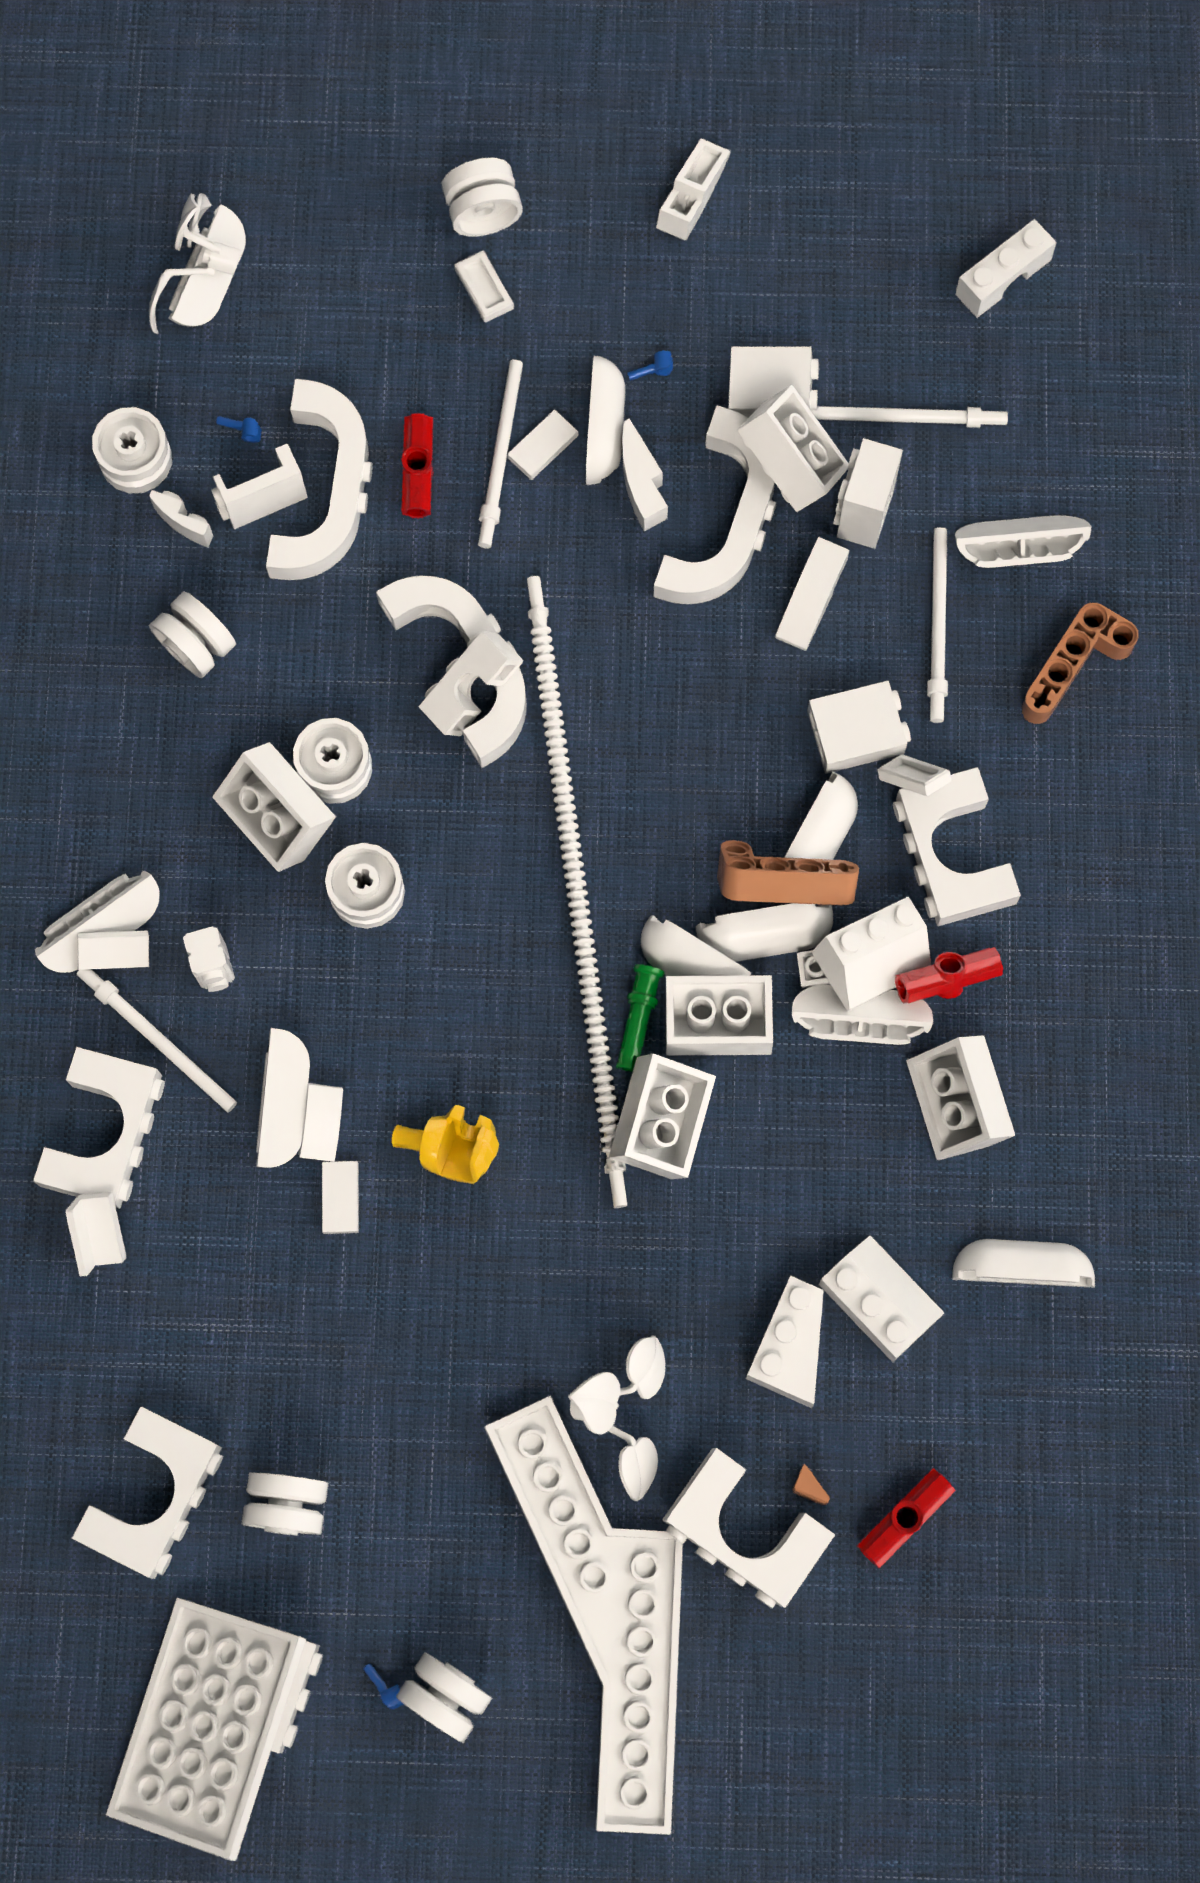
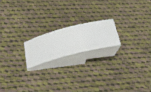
[656,139,730,241]
[622,419,668,531]
[775,537,849,651]

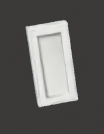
[454,250,514,323]
[508,410,578,480]
[878,754,951,796]
[77,931,149,970]
[322,1161,359,1234]

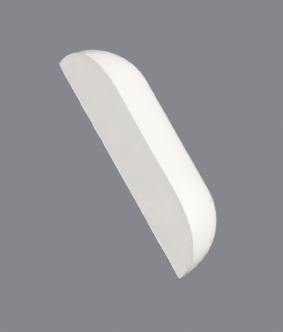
[168,205,245,326]
[586,356,625,485]
[955,516,1091,568]
[784,772,858,860]
[35,871,159,973]
[696,903,833,962]
[641,915,751,976]
[792,985,933,1045]
[256,1028,310,1168]
[952,1239,1095,1288]

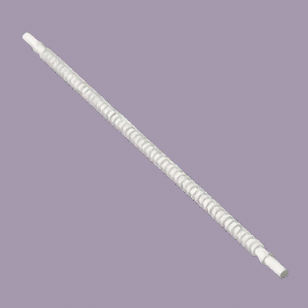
[527,576,627,1208]

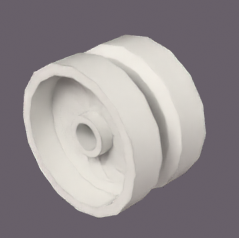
[442,158,522,237]
[92,407,172,494]
[149,591,236,678]
[293,718,372,804]
[325,843,405,929]
[242,1473,329,1536]
[396,1652,492,1743]

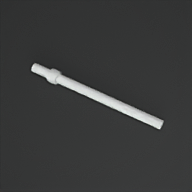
[478,360,523,548]
[811,406,1008,428]
[927,527,948,723]
[77,969,237,1112]

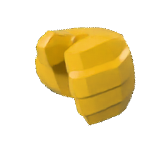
[392,1105,499,1184]

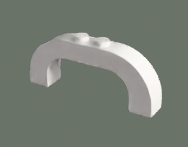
[266,379,372,580]
[654,406,776,604]
[376,576,527,768]

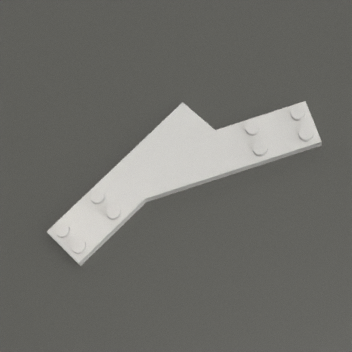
[484,1396,683,1834]

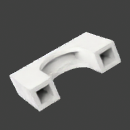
[893,767,1021,927]
[33,1047,165,1209]
[72,1407,223,1579]
[662,1448,835,1609]

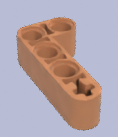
[1022,603,1139,724]
[717,840,859,905]

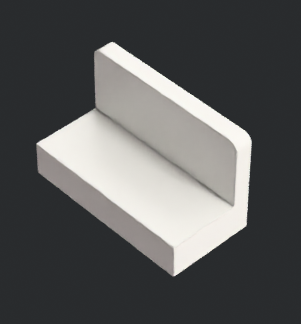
[66,1192,126,1276]

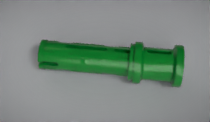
[616,964,665,1072]

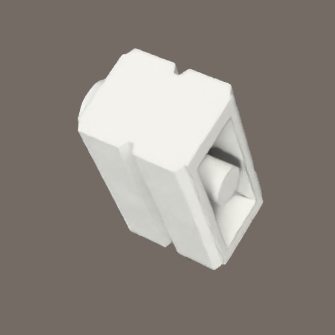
[183,926,235,992]

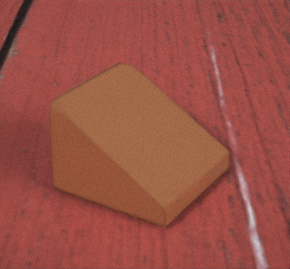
[792,1464,830,1506]

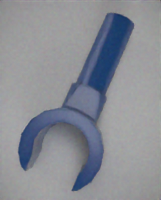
[628,351,673,381]
[216,416,262,443]
[363,1664,404,1709]

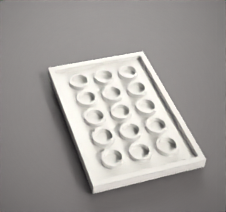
[106,1598,306,1861]

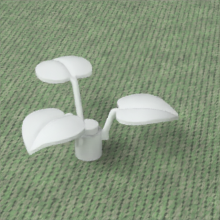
[149,193,240,334]
[568,1335,665,1501]

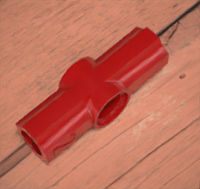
[401,413,434,518]
[895,947,1003,1004]
[856,1468,956,1569]

